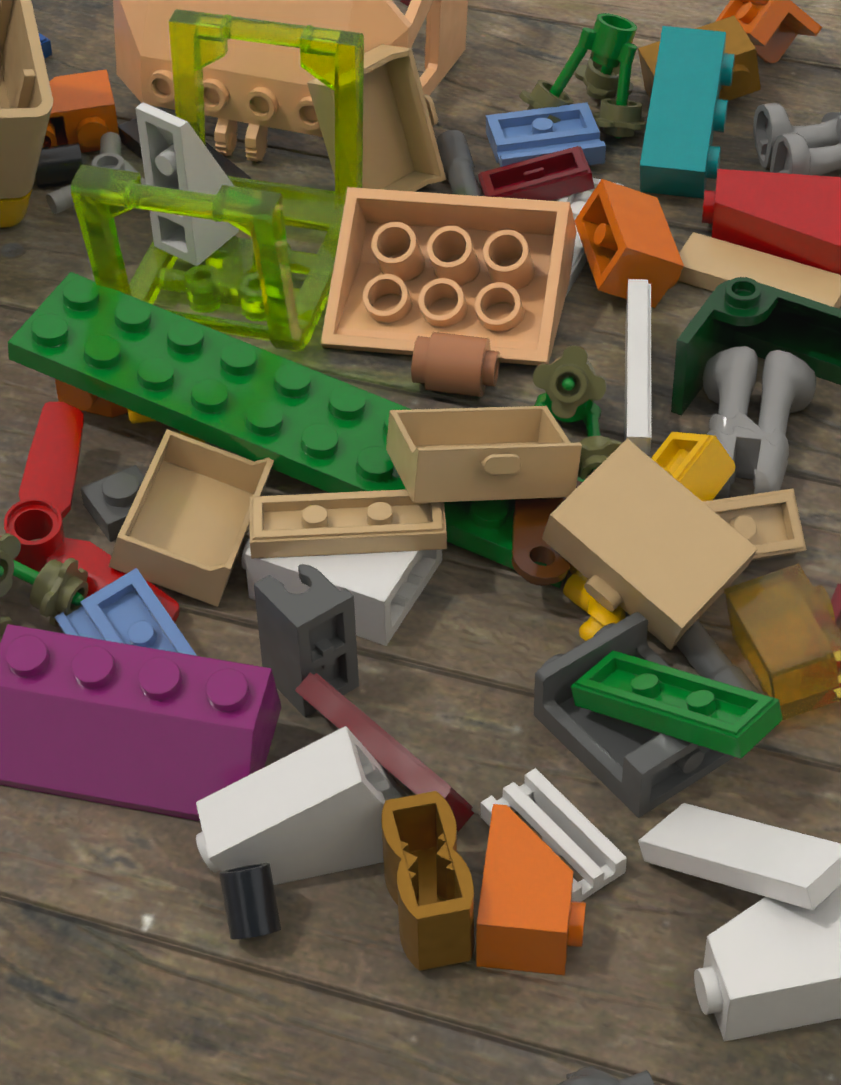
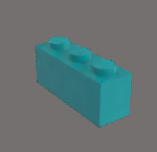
[640,26,735,199]

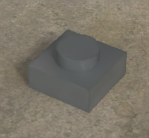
[81,465,145,542]

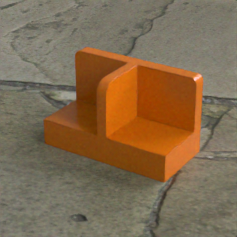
[715,0,822,63]

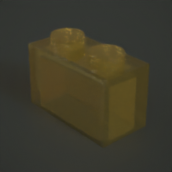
[724,563,841,720]

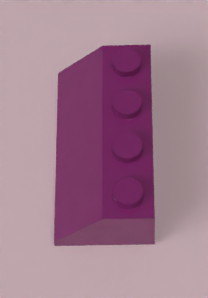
[0,624,282,821]

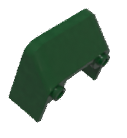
[671,277,841,416]

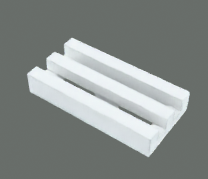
[481,768,627,902]

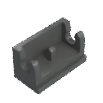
[254,564,359,718]

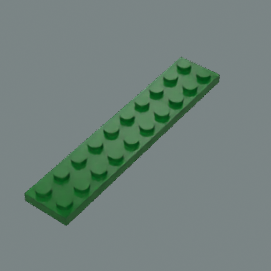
[8,272,585,588]

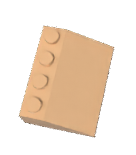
[320,187,577,366]

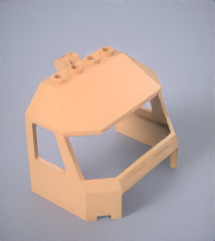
[113,0,468,162]

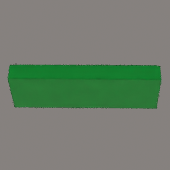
[571,650,783,759]

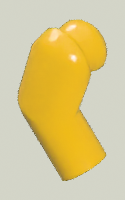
[563,571,626,641]

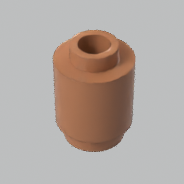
[411,332,500,397]

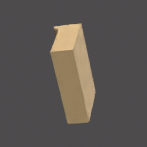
[307,44,446,208]
[386,406,582,503]
[109,429,274,607]
[542,438,758,650]

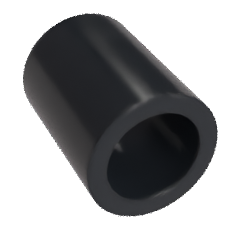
[36,142,84,186]
[219,863,281,940]

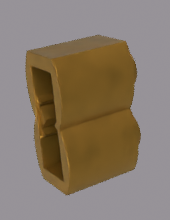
[381,791,474,971]

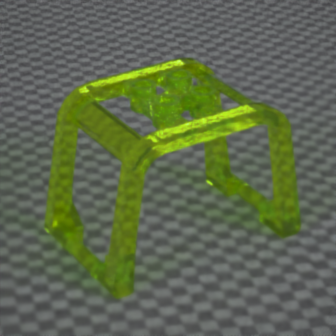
[71,9,364,352]

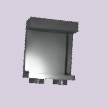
[534,612,734,818]

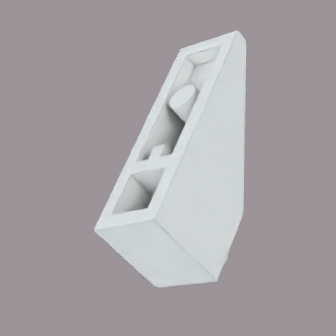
[135,102,239,266]

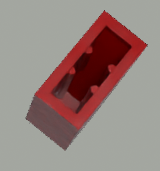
[702,169,841,275]

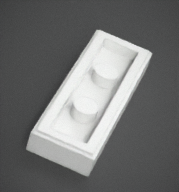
[638,803,841,910]

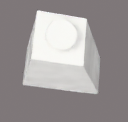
[242,538,442,646]
[196,726,408,885]
[694,885,841,1042]

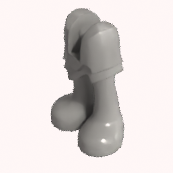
[753,103,841,176]
[703,346,817,500]

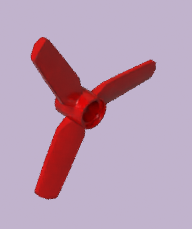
[0,401,180,623]

